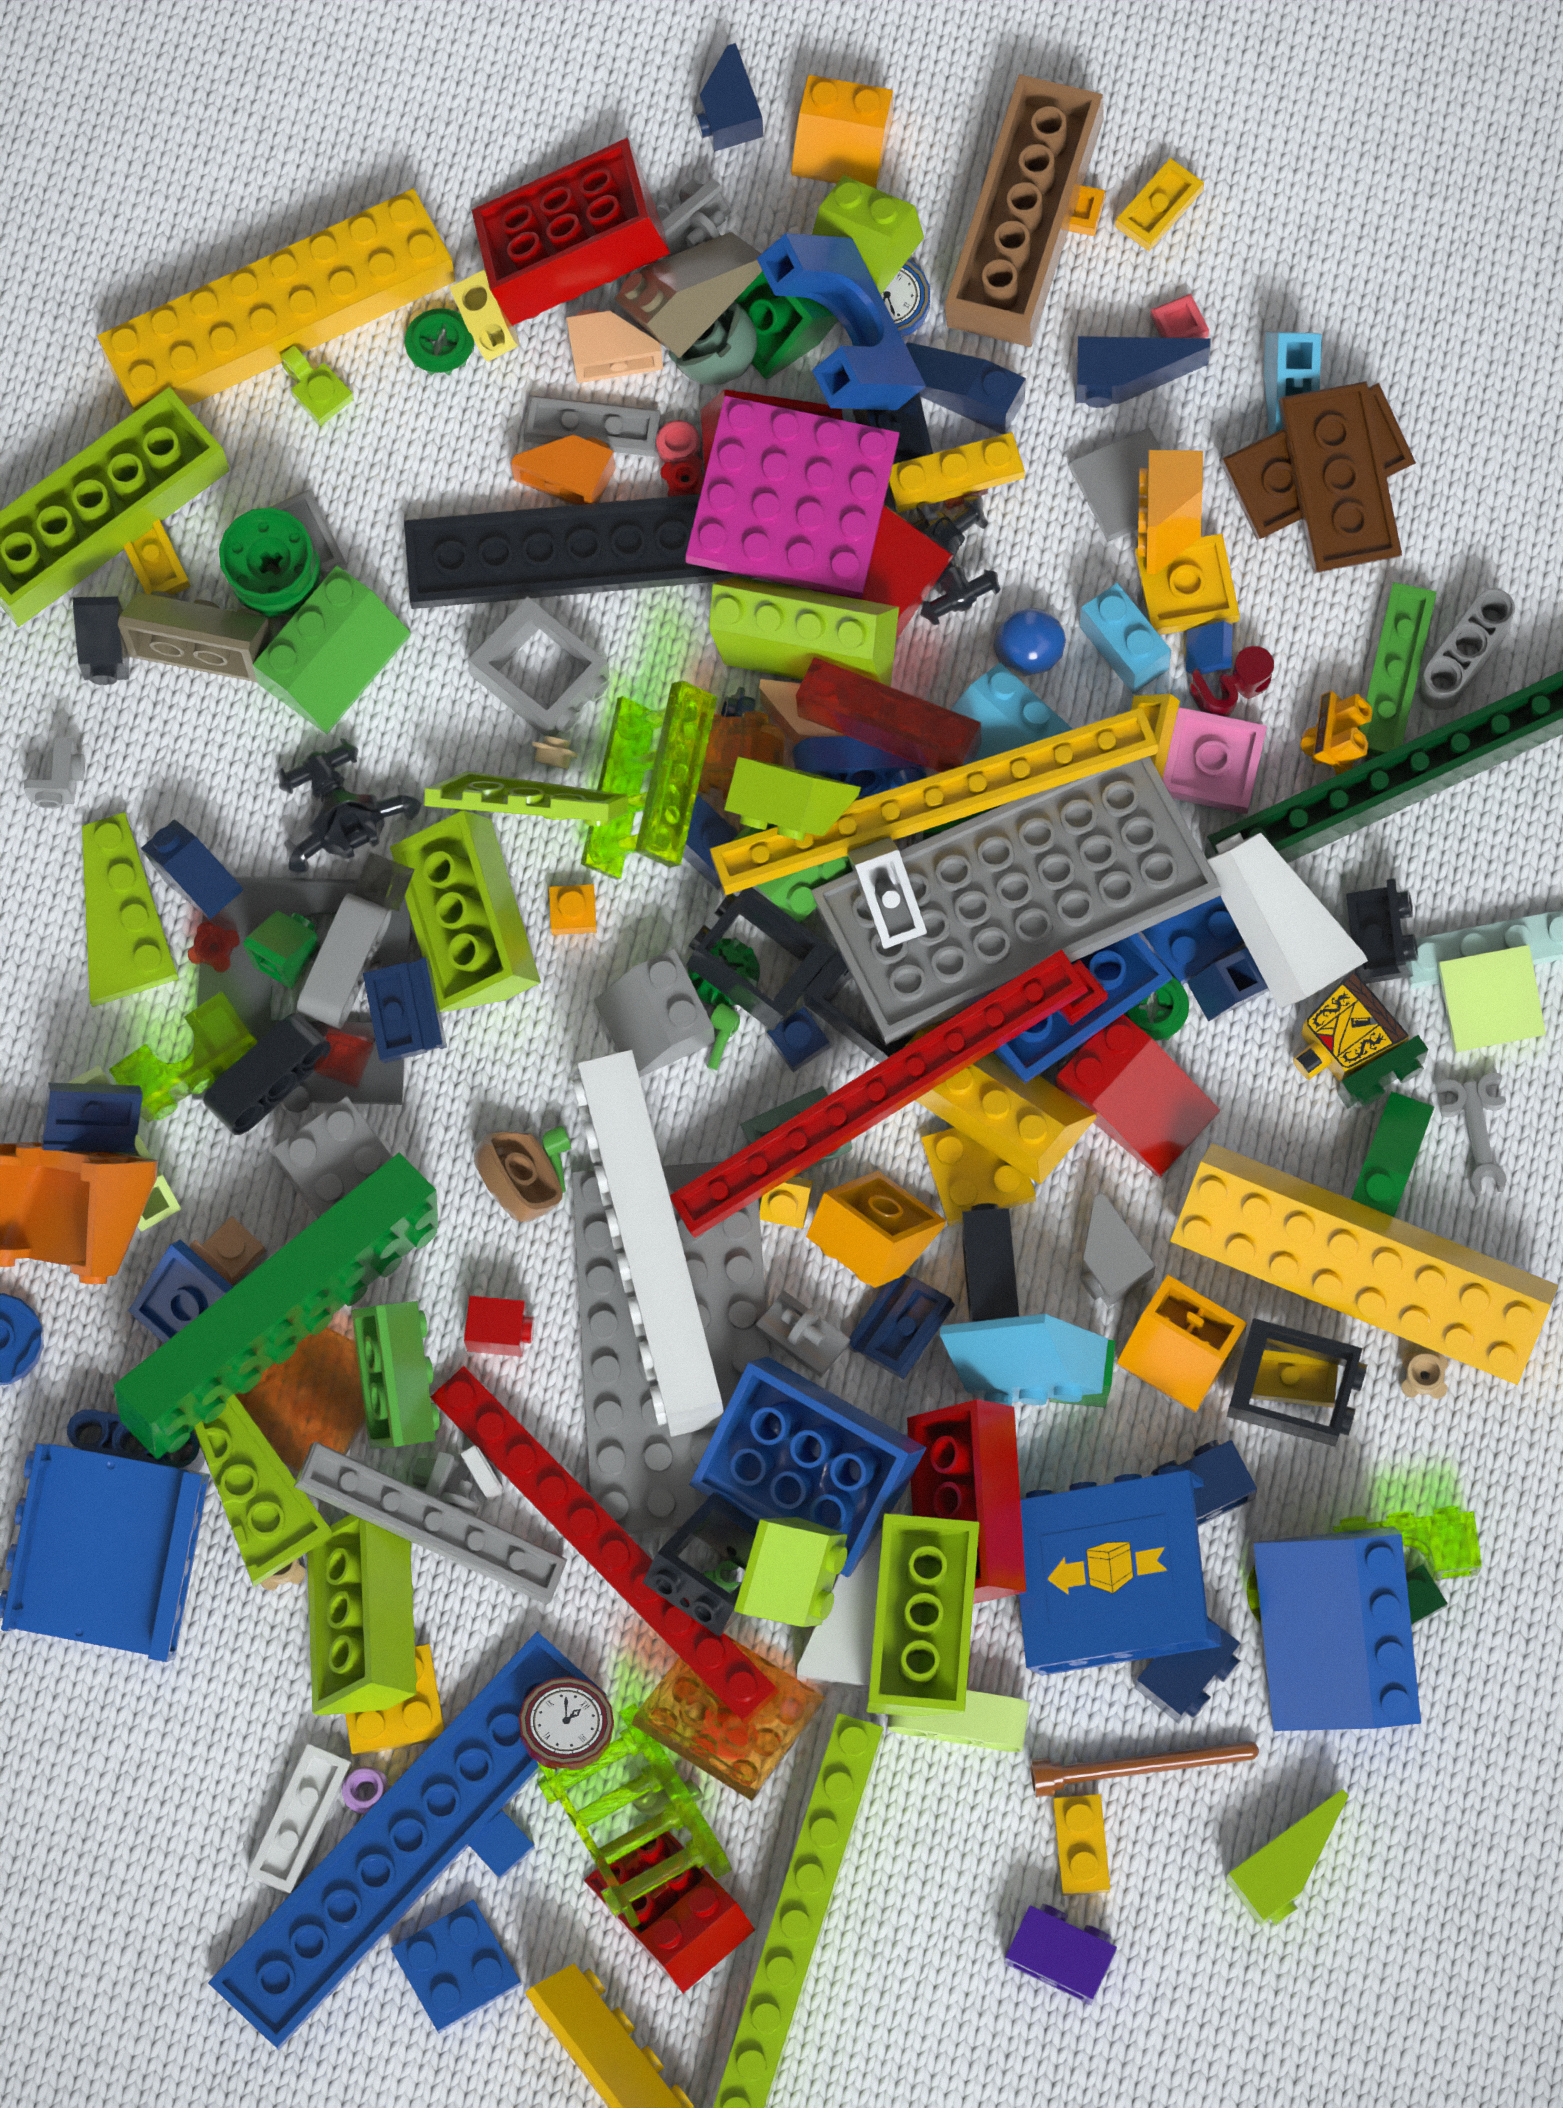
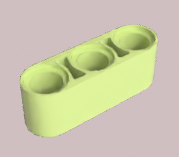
[887,1690,1030,1752]

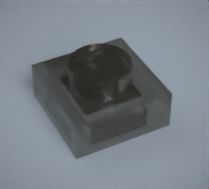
[354,852,415,912]

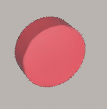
[656,420,701,464]

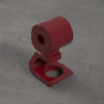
[1189,646,1274,717]

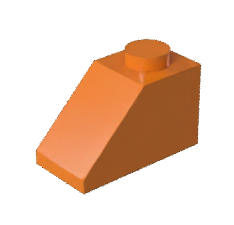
[511,434,616,505]

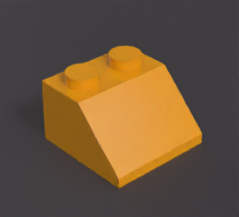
[791,74,894,189]
[806,1170,947,1288]

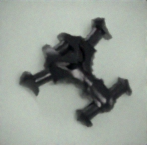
[898,496,1001,625]
[277,738,422,873]

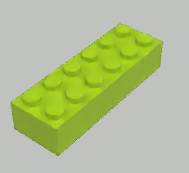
[0,387,230,628]

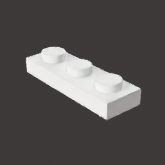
[247,1743,352,1895]

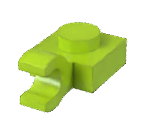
[280,345,354,427]

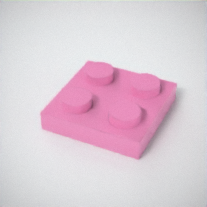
[1163,707,1267,815]

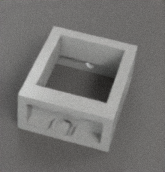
[468,596,610,737]

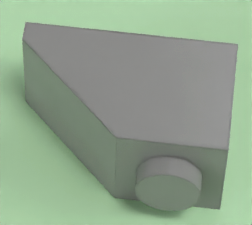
[847,836,927,949]
[1080,1191,1156,1308]

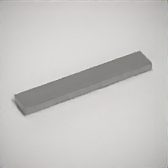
[294,1441,568,1604]

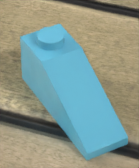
[1264,332,1322,435]

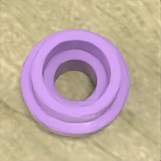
[342,1766,390,1815]

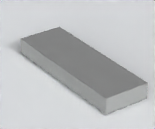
[523,395,661,457]

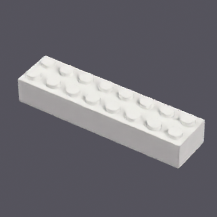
[572,1050,724,1437]

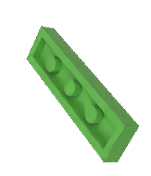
[1359,582,1437,757]

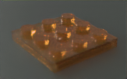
[235,1327,366,1472]
[631,1633,825,1801]

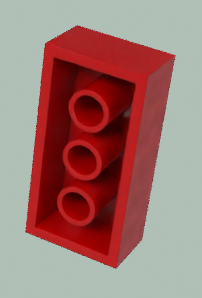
[907,1399,1026,1604]

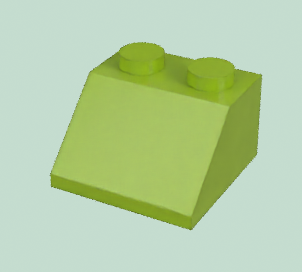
[812,175,924,295]
[724,757,861,841]
[734,1517,848,1627]

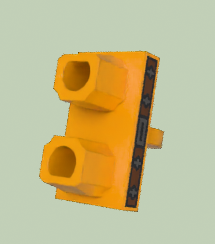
[1300,690,1372,776]

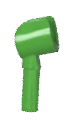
[707,1003,740,1071]
[542,1126,572,1193]
[702,1560,740,1592]

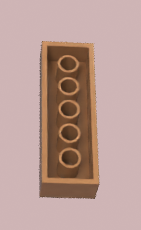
[945,74,1104,347]

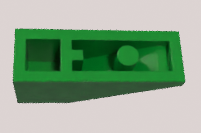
[1351,1091,1435,1217]

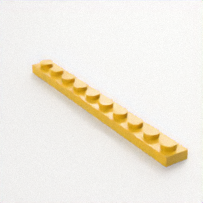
[710,707,1158,895]

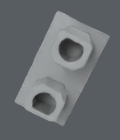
[656,179,731,257]
[755,1290,850,1378]
[412,1451,480,1516]

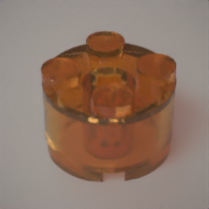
[692,711,785,799]

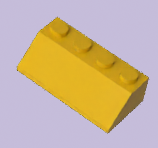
[904,1018,1097,1185]
[525,1963,694,2108]

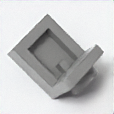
[24,738,85,809]

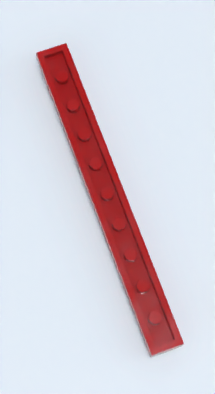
[669,949,1088,1238]
[430,1365,780,1725]

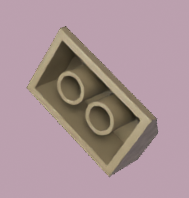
[118,591,272,683]

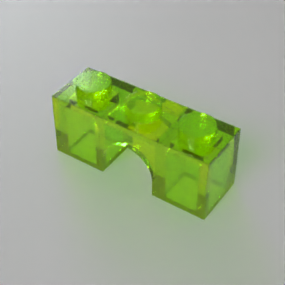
[108,991,258,1123]
[1331,1506,1482,1581]

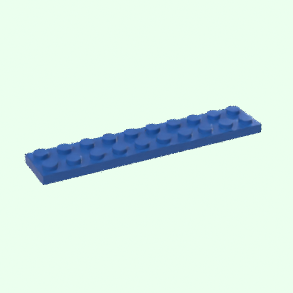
[208,1631,607,2050]

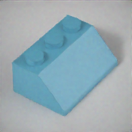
[928,663,1073,806]
[940,1314,1108,1406]

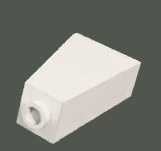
[1206,833,1368,1008]
[797,1510,906,1693]

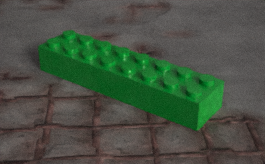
[113,1152,439,1459]

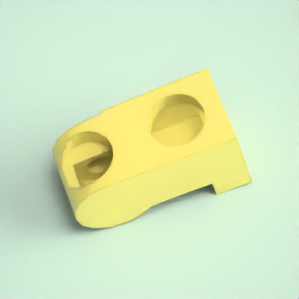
[449,270,520,362]

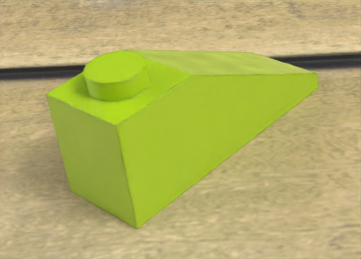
[1226,1789,1349,1927]

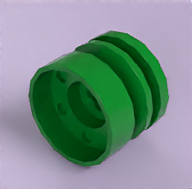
[219,507,322,618]

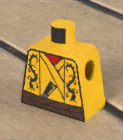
[1293,970,1409,1082]

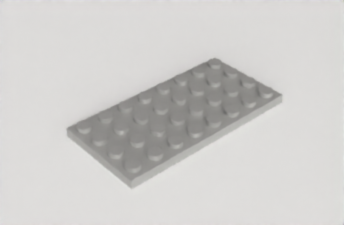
[811,756,1221,1045]
[572,1162,769,1534]

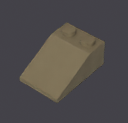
[614,232,762,358]

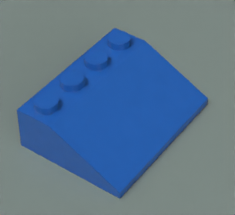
[957,933,1172,1084]
[689,1356,927,1578]
[1253,1526,1421,1731]

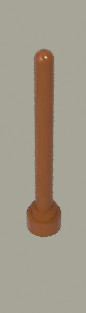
[1030,1741,1259,1798]

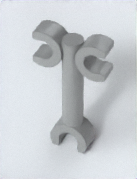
[1436,1072,1507,1196]

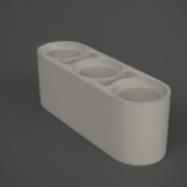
[1420,589,1515,710]
[297,893,392,1029]

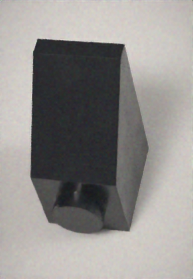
[73,596,130,685]

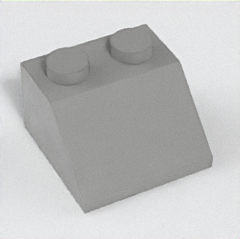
[594,948,715,1078]

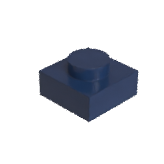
[767,1007,830,1073]

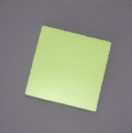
[1437,945,1546,1052]

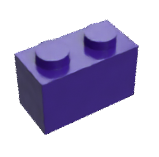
[1004,1904,1117,2006]

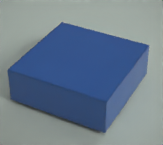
[1186,621,1233,675]
[468,1810,535,1880]

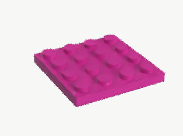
[686,396,899,600]

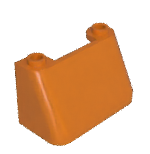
[0,1142,158,1284]

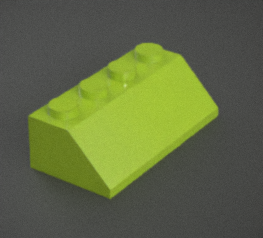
[709,576,899,697]
[390,810,541,1012]
[866,1513,979,1717]
[307,1514,417,1715]

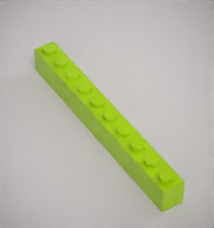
[713,1713,884,2108]

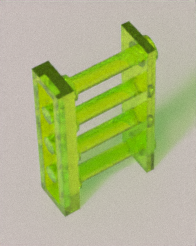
[580,680,718,880]
[536,1703,732,1928]

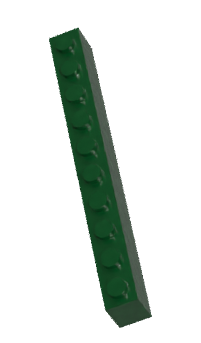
[1204,670,1563,863]

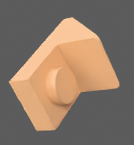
[189,1216,266,1285]

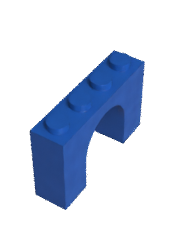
[756,233,926,410]

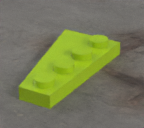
[194,1394,332,1588]

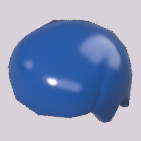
[993,608,1066,676]

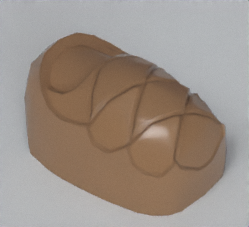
[474,1131,563,1222]

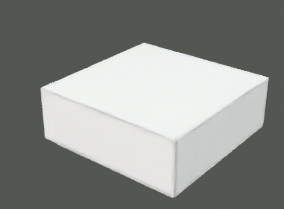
[461,1445,504,1502]

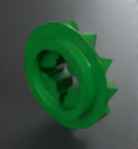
[405,308,474,376]
[688,937,760,1007]
[1123,977,1189,1041]

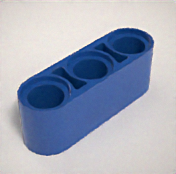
[792,735,927,797]

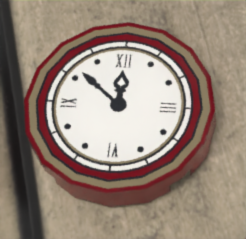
[519,1677,614,1771]

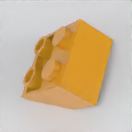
[1138,450,1203,574]
[1116,1274,1248,1413]

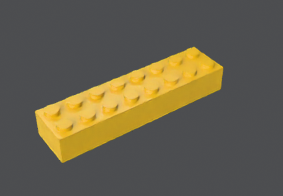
[97,188,456,413]
[1170,1143,1559,1385]

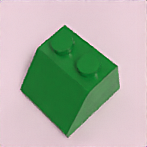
[734,271,838,379]

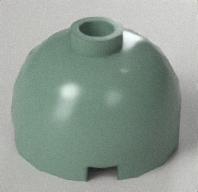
[668,301,758,386]

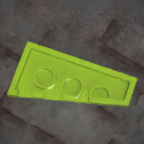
[424,771,628,826]
[82,812,179,1007]

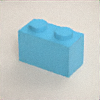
[1080,583,1171,694]

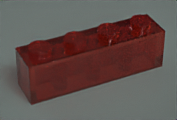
[795,657,982,773]

